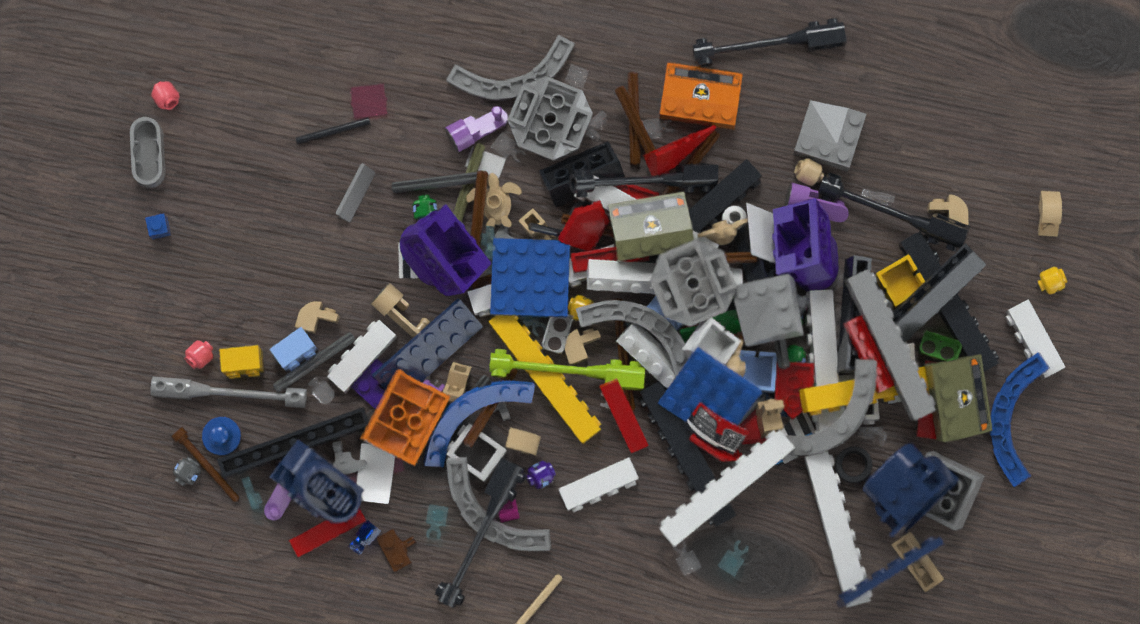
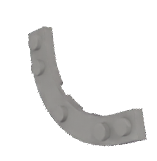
[446,35,575,100]
[576,300,690,377]
[785,360,877,456]
[446,457,551,551]

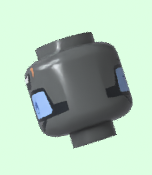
[173,457,201,486]

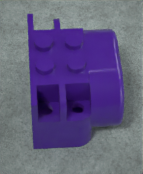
[772,198,839,292]
[400,204,492,296]

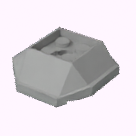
[507,77,593,161]
[650,239,737,326]

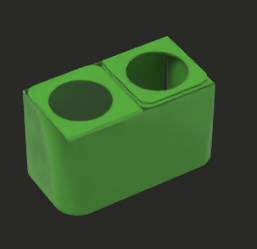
[918,331,962,362]

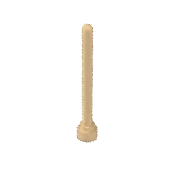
[515,574,562,624]

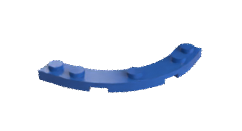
[990,352,1050,487]
[423,381,535,467]

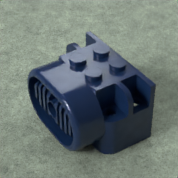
[270,440,365,523]
[863,443,959,537]

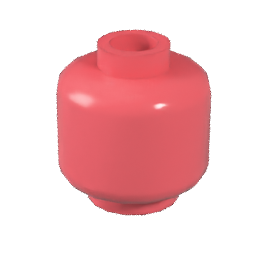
[151,81,180,110]
[185,340,213,369]

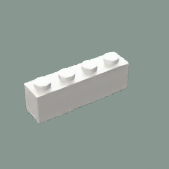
[1005,299,1065,380]
[327,320,397,394]
[617,323,675,388]
[559,458,639,513]

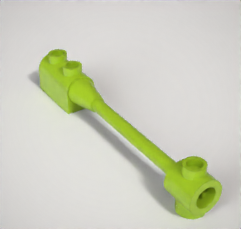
[489,349,645,391]

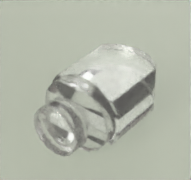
[308,376,335,404]

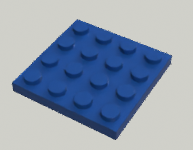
[490,238,570,318]
[658,346,762,425]

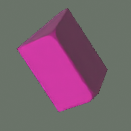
[499,499,520,522]

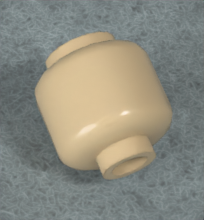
[794,158,824,186]

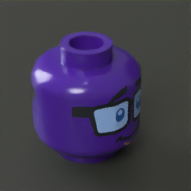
[526,461,556,489]

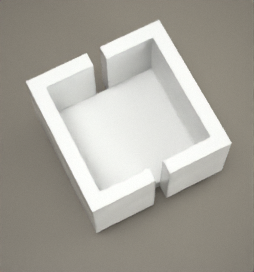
[682,318,741,365]

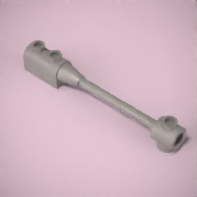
[151,376,307,408]

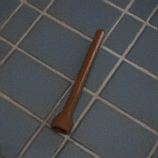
[171,427,239,502]

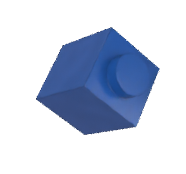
[145,214,171,240]

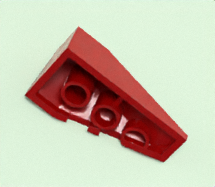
[643,125,717,176]

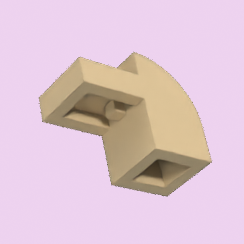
[1038,191,1062,236]
[928,195,968,225]
[519,208,559,240]
[295,301,340,334]
[565,328,601,366]
[443,362,472,403]
[756,399,784,437]
[506,428,541,456]

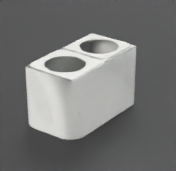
[542,315,573,354]

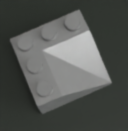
[793,100,866,172]
[734,274,803,346]
[925,451,985,531]

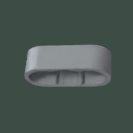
[130,117,165,188]

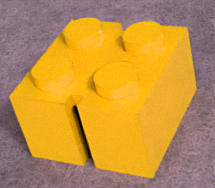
[875,254,925,309]
[219,345,264,379]

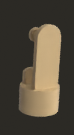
[371,283,430,338]

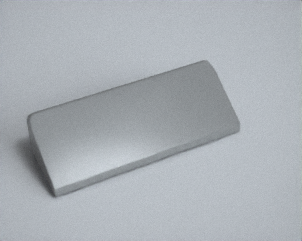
[336,163,375,222]

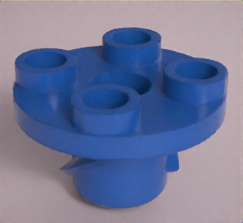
[202,417,241,455]

